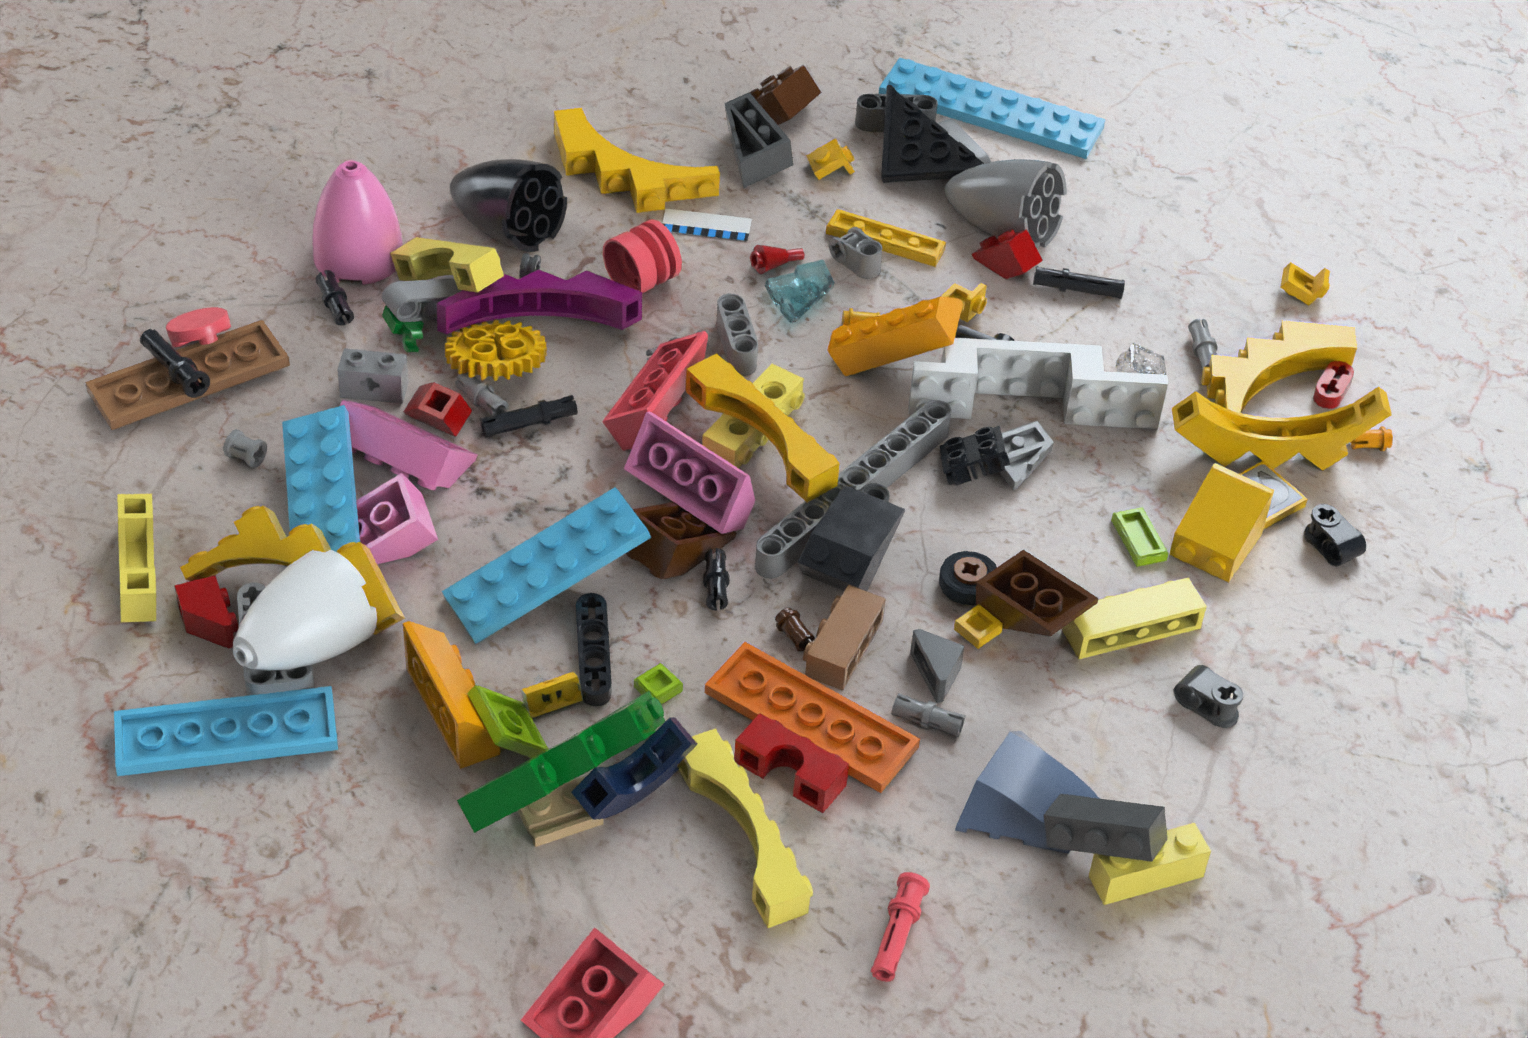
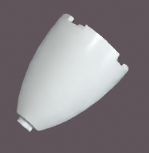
[233,550,377,671]

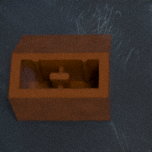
[749,64,822,125]

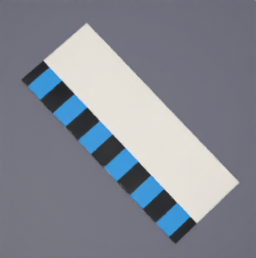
[662,209,752,241]

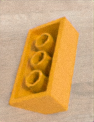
[827,296,963,377]
[403,621,500,769]

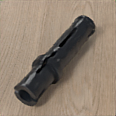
[1033,266,1125,299]
[480,395,578,438]

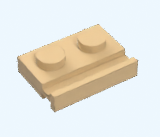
[518,776,603,847]

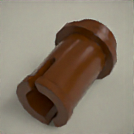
[775,608,815,652]

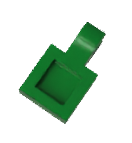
[382,306,424,352]

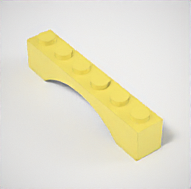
[677,728,813,928]

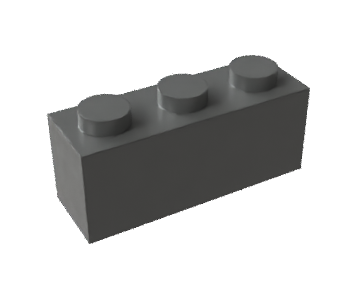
[1043,794,1168,862]

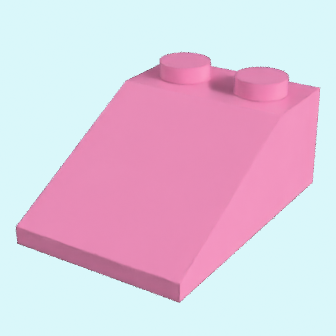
[356,473,438,565]

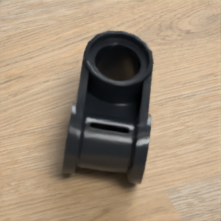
[1304,504,1367,567]

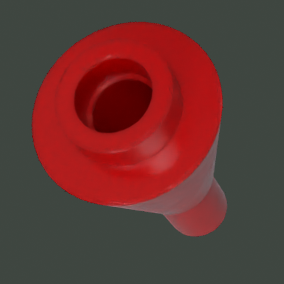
[750,245,805,274]

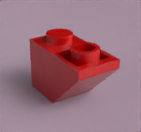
[971,229,1043,279]
[403,382,472,437]
[174,575,239,649]

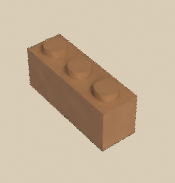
[803,585,886,691]

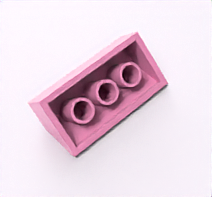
[340,400,478,491]
[624,412,755,534]

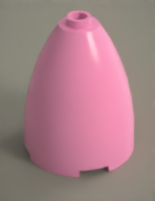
[312,160,403,285]

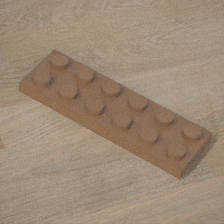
[85,320,290,430]

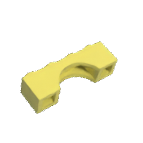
[390,237,504,292]
[117,494,156,622]

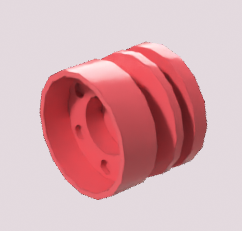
[603,219,682,294]

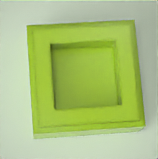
[634,663,683,705]

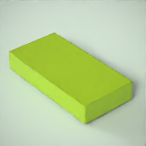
[1111,507,1169,567]

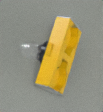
[521,671,583,718]

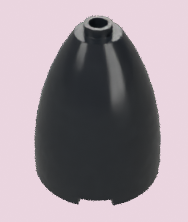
[450,159,567,252]

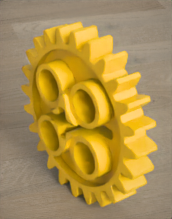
[445,320,547,381]

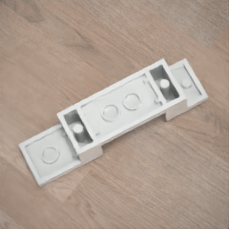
[908,338,1168,429]

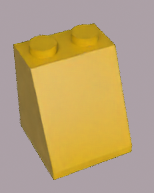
[1169,463,1274,583]

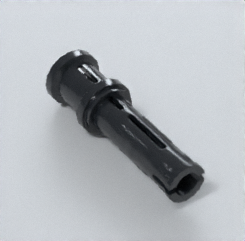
[140,329,210,398]

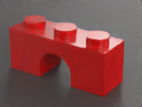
[734,713,849,813]

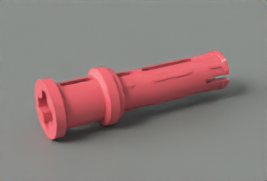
[871,872,930,982]

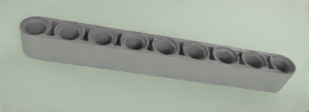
[755,400,952,579]

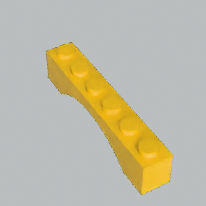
[686,353,840,503]

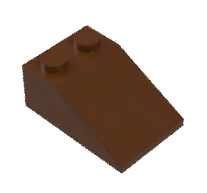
[626,502,737,579]
[976,550,1098,637]

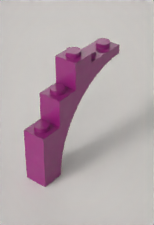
[437,269,642,335]

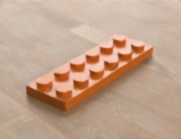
[704,642,920,793]

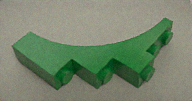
[457,691,665,833]

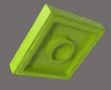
[467,685,549,758]

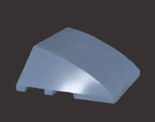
[955,731,1100,854]

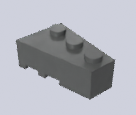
[724,92,793,188]

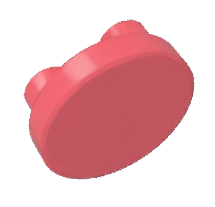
[166,307,231,347]

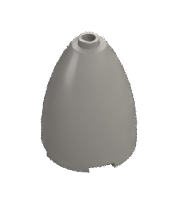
[945,159,1067,248]

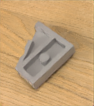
[999,421,1054,490]

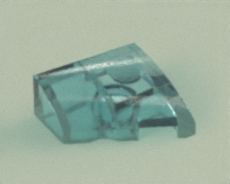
[764,260,835,323]

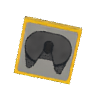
[1239,461,1308,530]

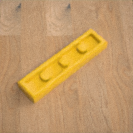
[826,209,946,267]

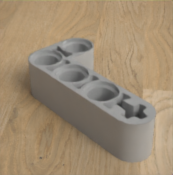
[237,583,315,696]

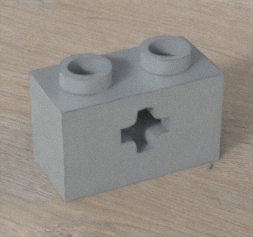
[337,348,409,404]

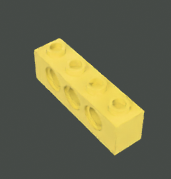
[702,364,805,468]

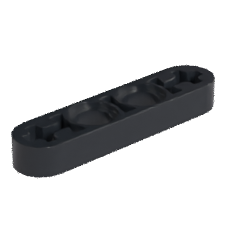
[576,593,612,707]

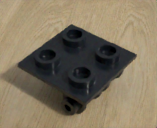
[939,426,1011,486]

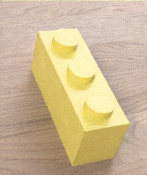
[1089,823,1211,905]

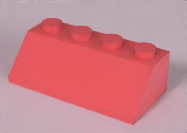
[602,331,708,451]

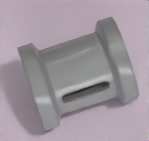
[223,429,267,468]

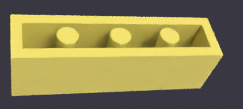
[1062,577,1207,659]

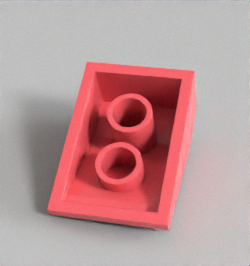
[521,927,665,1038]

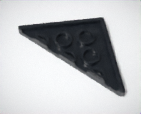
[881,85,984,183]

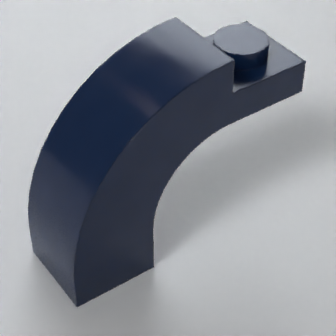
[571,717,698,820]

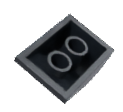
[798,485,905,591]

